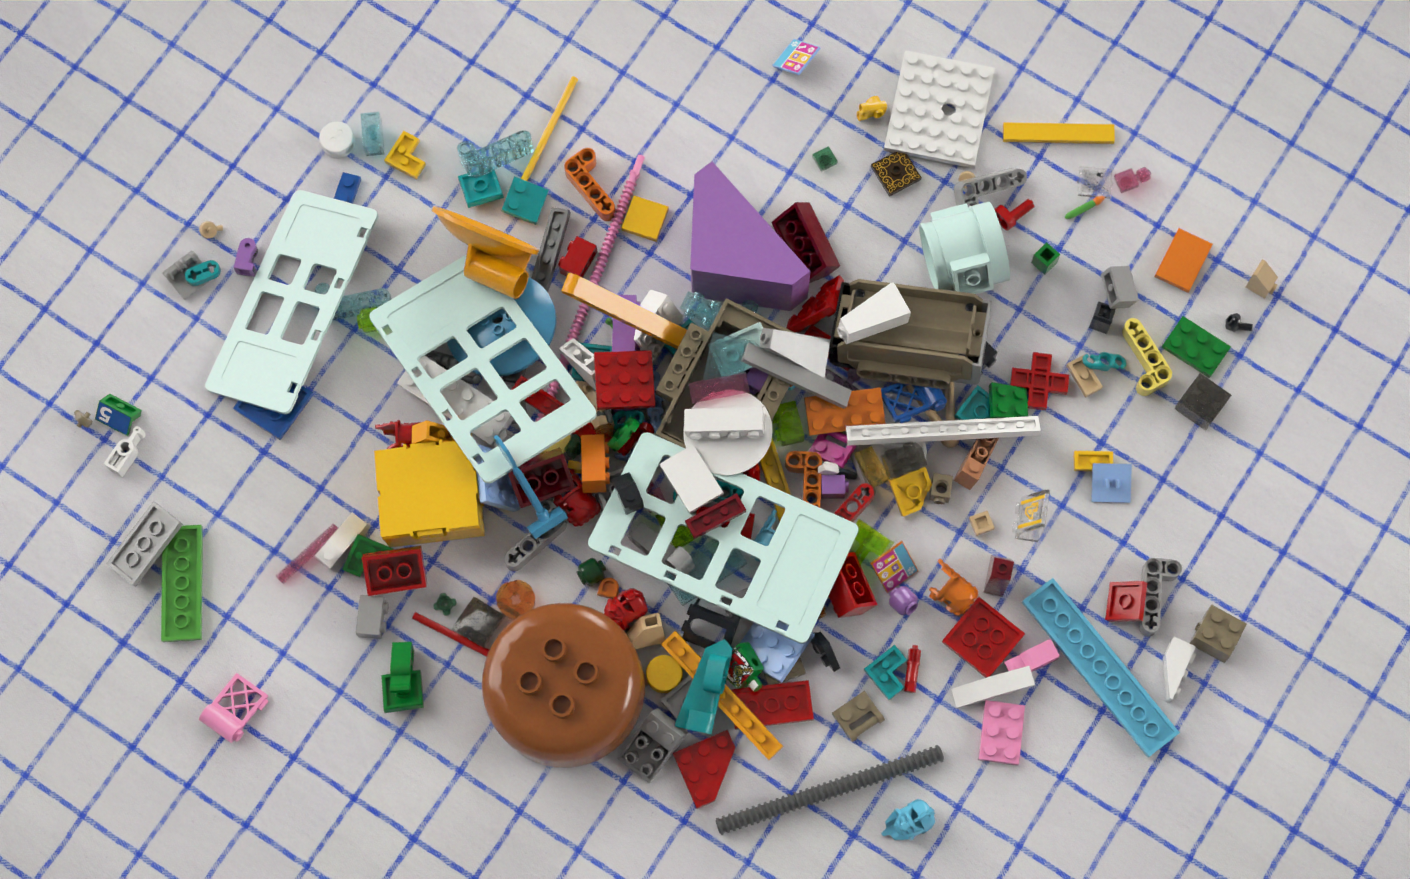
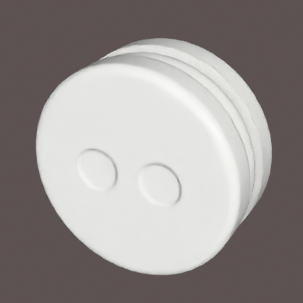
[319,121,355,158]

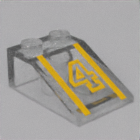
[1012,489,1050,542]

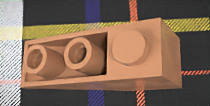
[953,438,999,490]

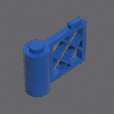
[881,383,947,423]

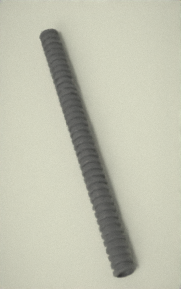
[715,745,944,835]

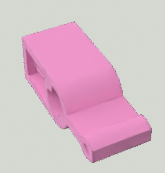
[1004,639,1060,672]

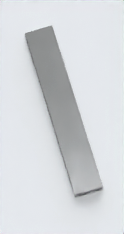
[741,343,852,409]

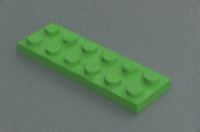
[161,525,203,642]

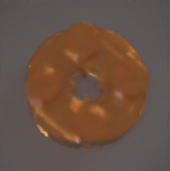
[496,580,536,619]

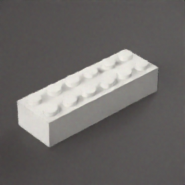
[397,355,514,448]

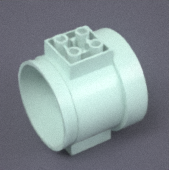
[919,201,1010,294]

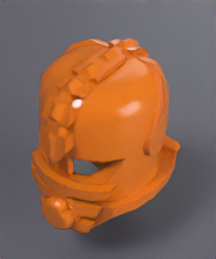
[929,559,978,616]

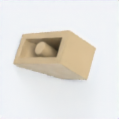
[1245,259,1278,298]

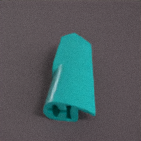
[675,639,733,735]

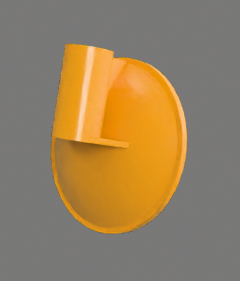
[431,206,539,299]

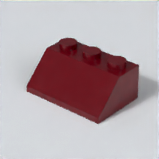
[508,447,575,508]

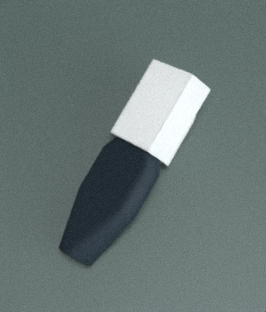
[818,462,857,480]

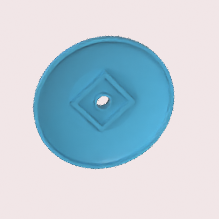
[447,278,556,377]

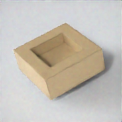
[969,510,995,536]

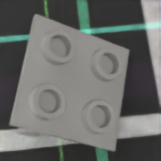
[162,251,209,300]

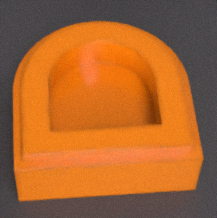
[597,578,619,599]

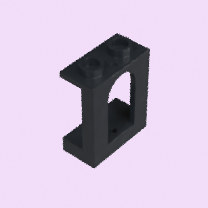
[681,598,741,648]

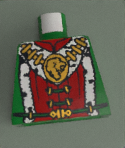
[727,642,764,692]

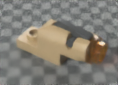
[576,381,615,438]

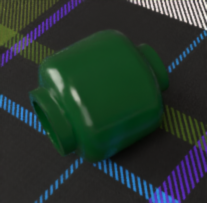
[576,558,606,586]

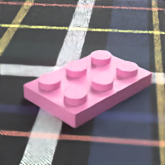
[978,700,1025,765]

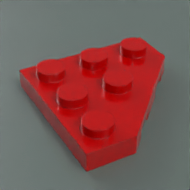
[786,275,844,333]
[673,729,736,809]

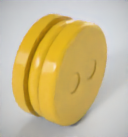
[646,655,683,694]

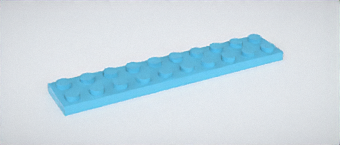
[1022,578,1180,758]

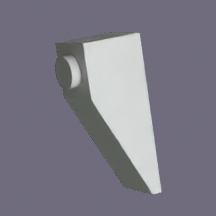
[559,338,596,390]
[314,512,367,569]

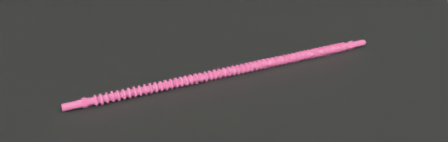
[535,155,645,422]

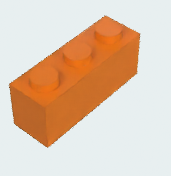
[581,434,610,493]

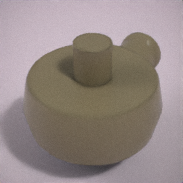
[74,410,93,428]

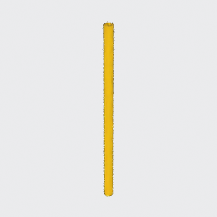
[521,76,578,181]

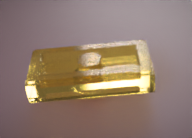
[854,446,890,488]

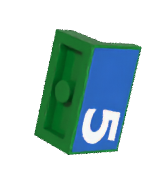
[95,394,142,436]

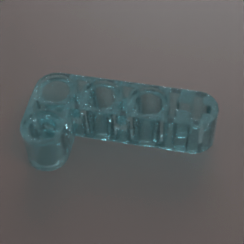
[457,130,533,178]
[315,283,392,321]

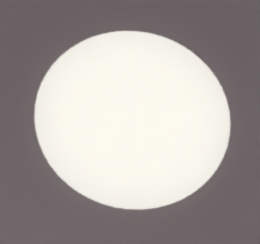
[683,389,773,475]

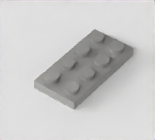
[106,501,183,587]

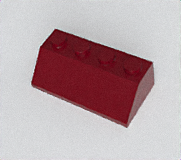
[771,202,840,284]

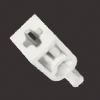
[104,426,146,478]

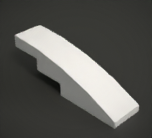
[951,666,1035,709]

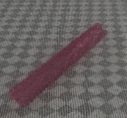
[276,524,338,584]

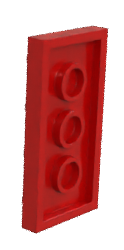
[731,680,814,730]

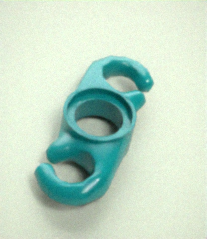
[1082,352,1127,371]
[609,410,644,431]

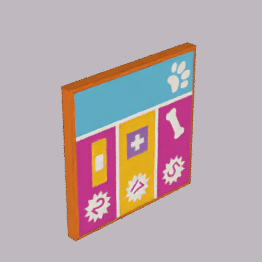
[870,541,918,593]

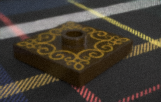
[871,152,922,197]

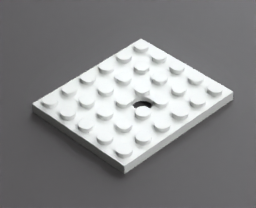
[884,51,995,168]

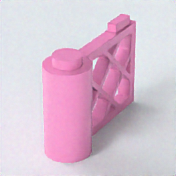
[199,673,269,743]

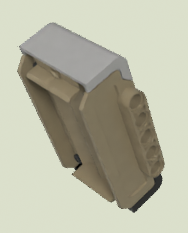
[829,279,992,389]

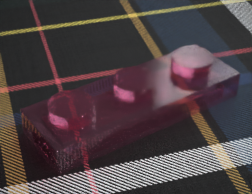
[688,372,749,403]

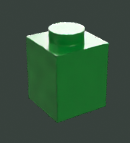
[1031,242,1061,275]

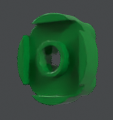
[607,416,640,452]

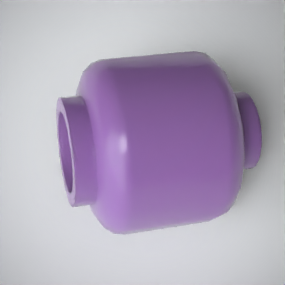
[889,586,918,615]

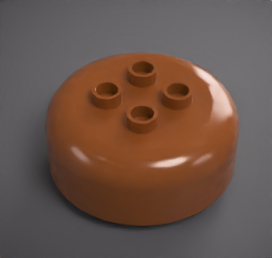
[482,603,645,768]

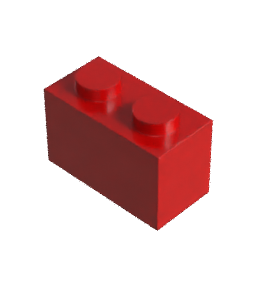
[558,236,598,278]

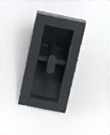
[1089,301,1116,334]

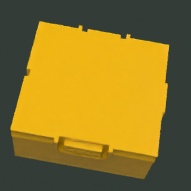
[374,440,485,547]

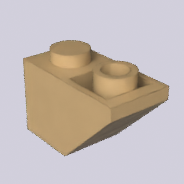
[626,613,666,649]

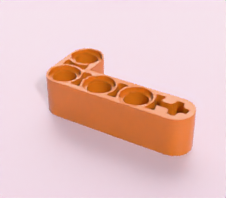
[564,148,615,221]
[785,451,822,508]

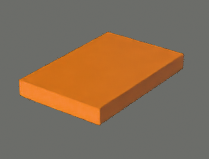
[1154,228,1213,293]

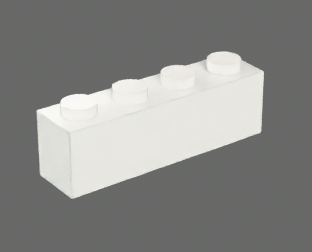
[684,407,765,440]

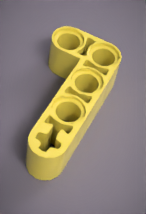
[1122,318,1172,396]

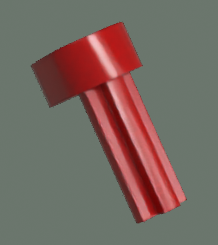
[994,199,1035,231]
[618,422,654,456]

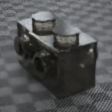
[880,442,927,478]

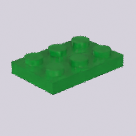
[1162,316,1231,378]

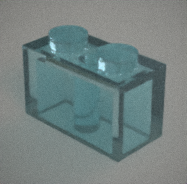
[360,112,385,156]

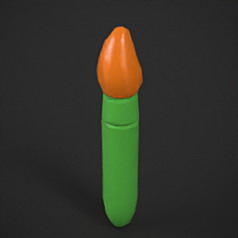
[1065,196,1105,219]

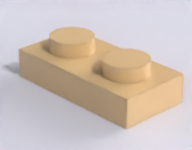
[1066,355,1103,398]

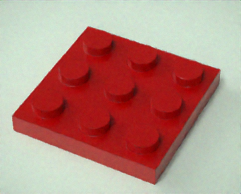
[594,350,655,410]
[942,597,1025,678]

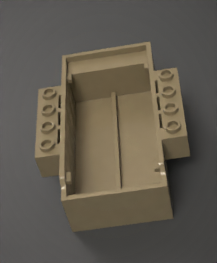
[655,298,794,449]

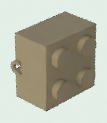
[1189,605,1247,663]

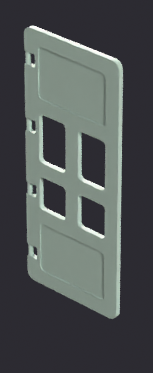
[206,190,378,414]

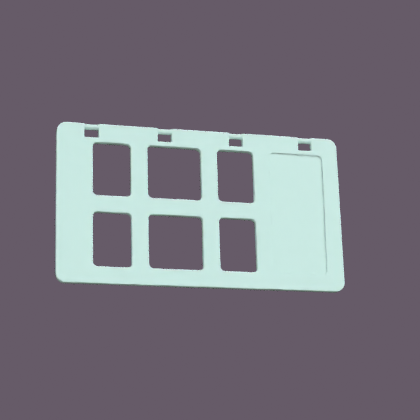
[369,254,596,483]
[588,432,858,643]

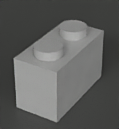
[1101,266,1139,309]
[356,595,389,639]

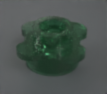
[433,593,457,616]

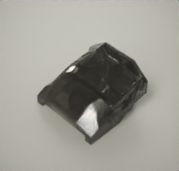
[452,597,506,649]

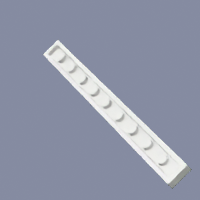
[846,416,1041,446]

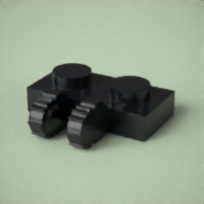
[810,631,840,672]

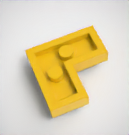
[384,130,426,180]

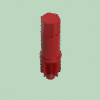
[904,645,921,693]

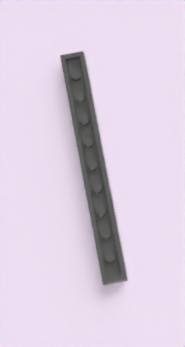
[502,207,571,383]

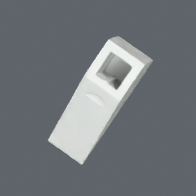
[1163,637,1196,703]

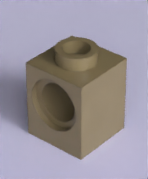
[929,473,953,504]

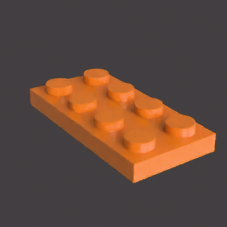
[804,387,886,436]

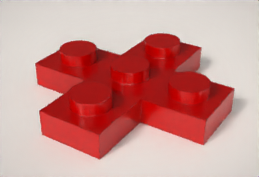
[1010,352,1069,410]

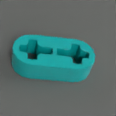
[185,260,221,286]

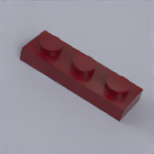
[685,493,746,539]

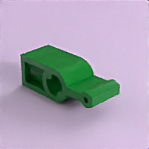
[390,642,415,693]

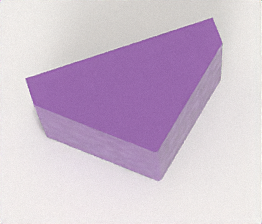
[690,161,810,311]

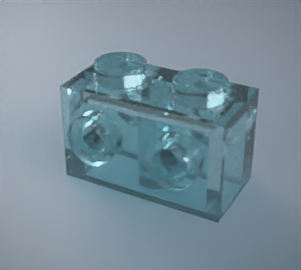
[680,291,722,328]

